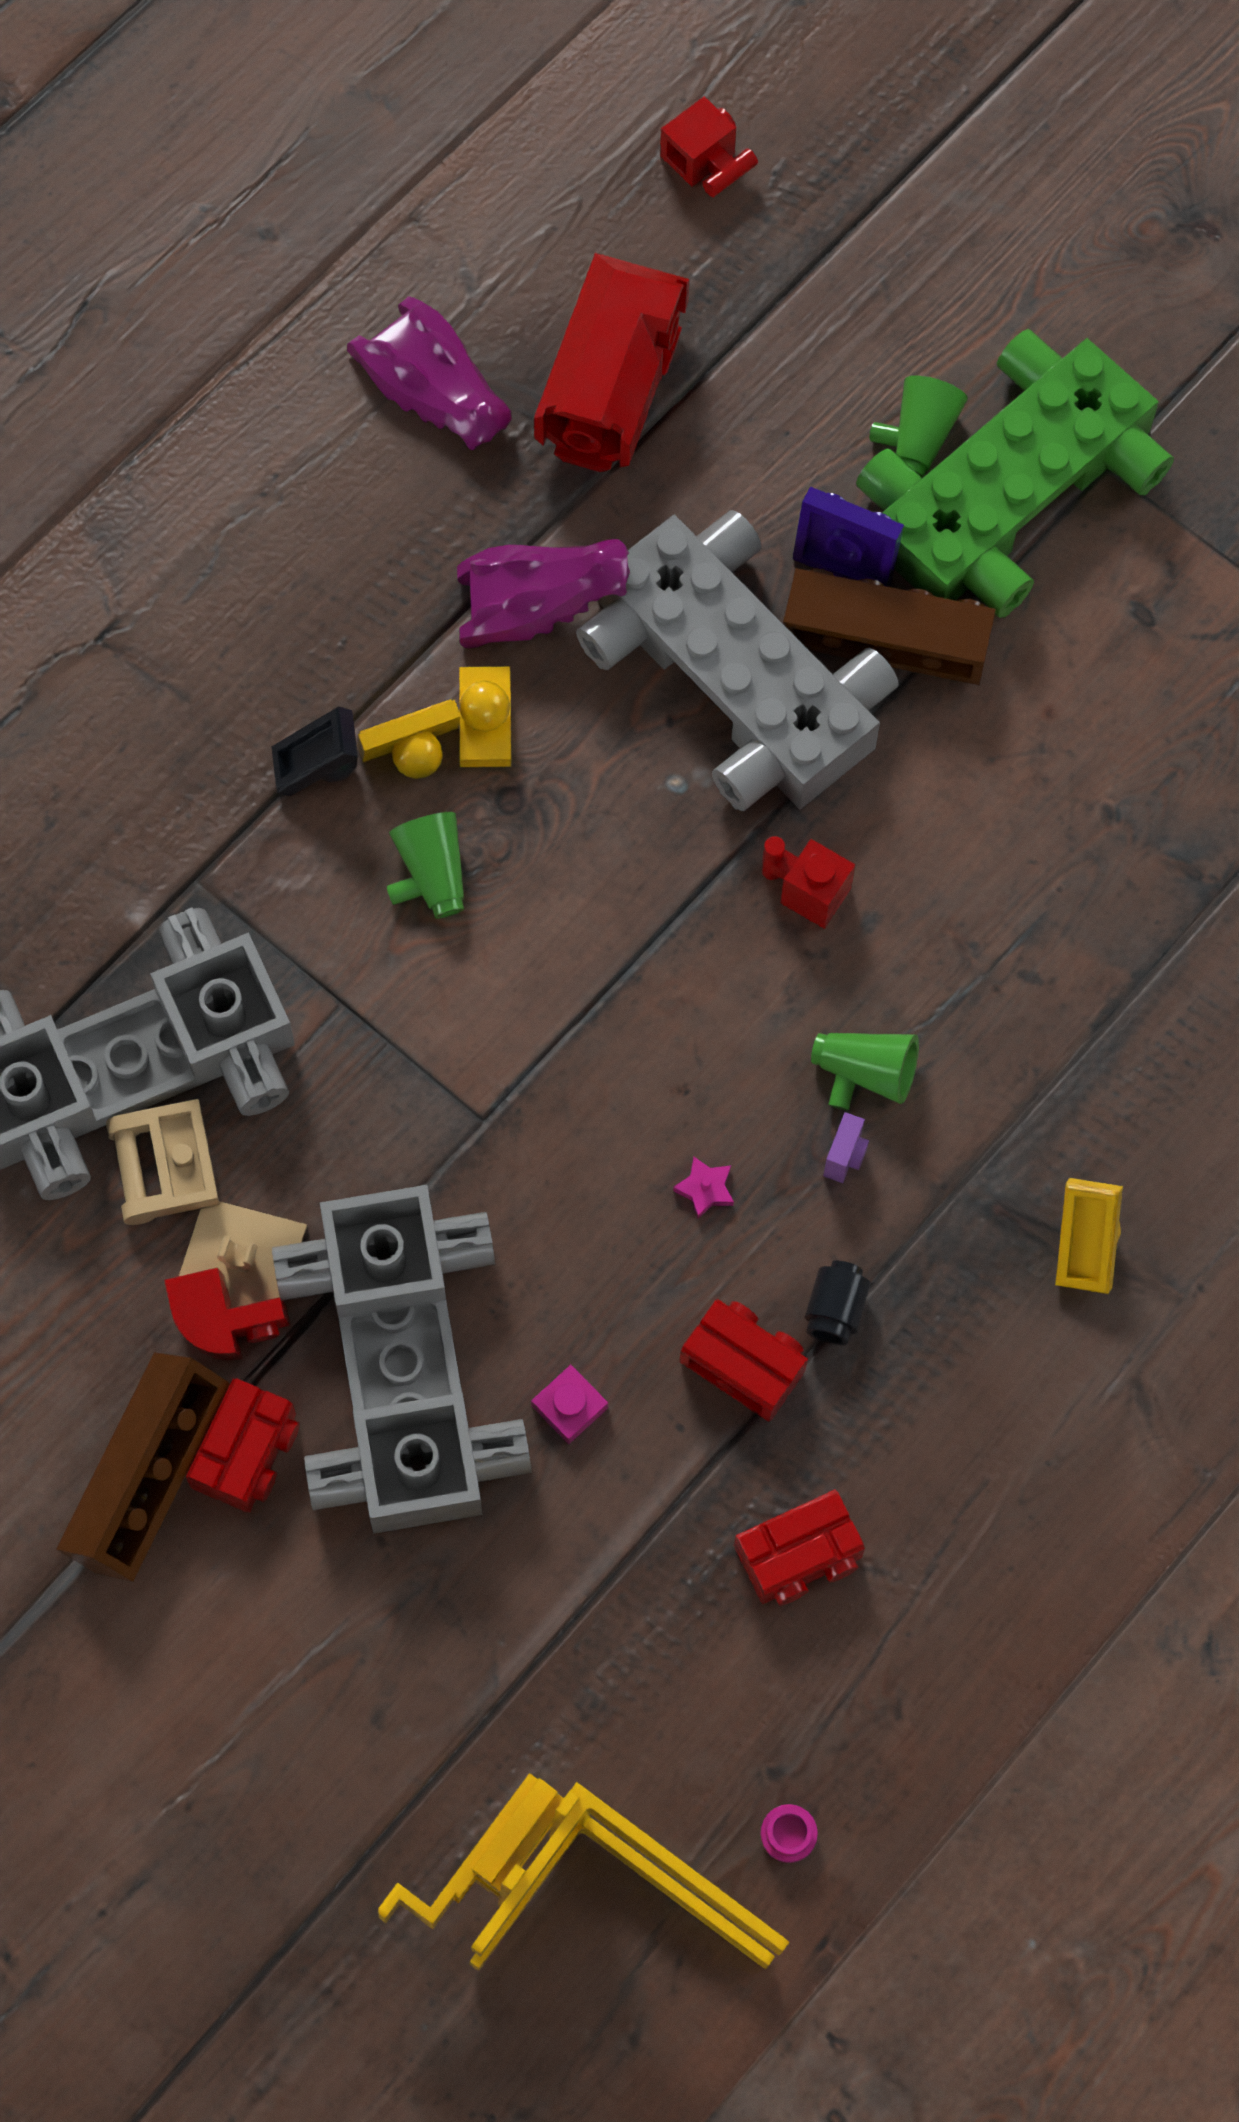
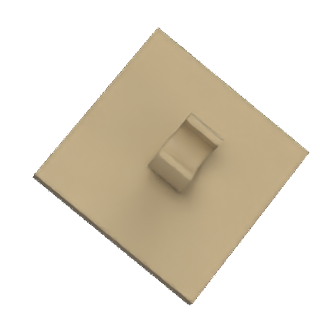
[179,1201,307,1308]

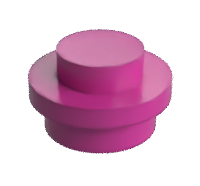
[760,1804,818,1863]

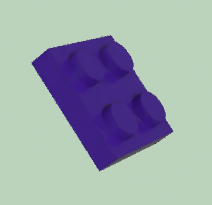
[792,487,904,587]

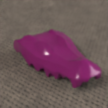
[347,296,512,450]
[457,539,630,648]

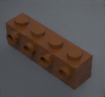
[783,568,996,685]
[56,1352,230,1582]

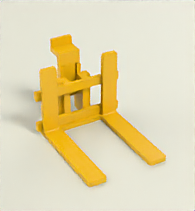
[378,1773,790,1971]

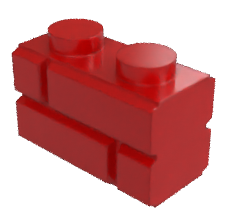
[679,1299,808,1422]
[186,1378,300,1513]
[734,1489,865,1606]

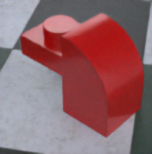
[164,1267,291,1360]

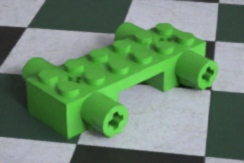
[856,329,1174,618]

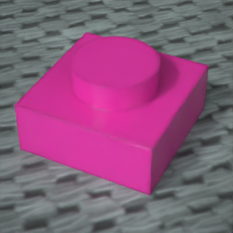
[531,1365,608,1444]

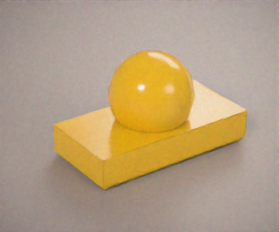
[459,666,511,767]
[357,699,461,779]
[1055,1178,1123,1294]

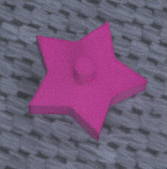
[673,1157,734,1219]

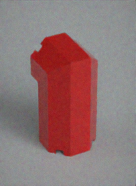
[534,253,689,472]

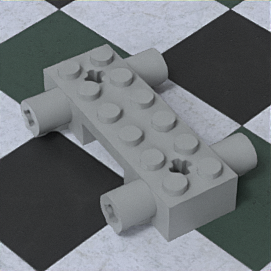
[576,510,898,811]
[0,907,295,1200]
[272,1185,532,1534]

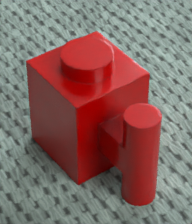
[660,96,758,198]
[761,836,856,929]

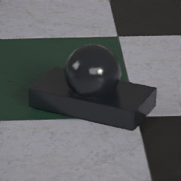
[271,706,358,796]

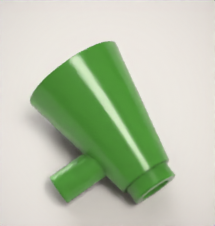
[869,375,968,478]
[387,812,465,919]
[811,1033,919,1110]

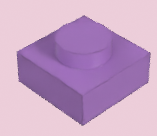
[823,1112,870,1183]

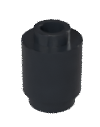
[805,1260,871,1345]

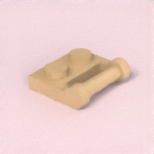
[106,1099,220,1225]

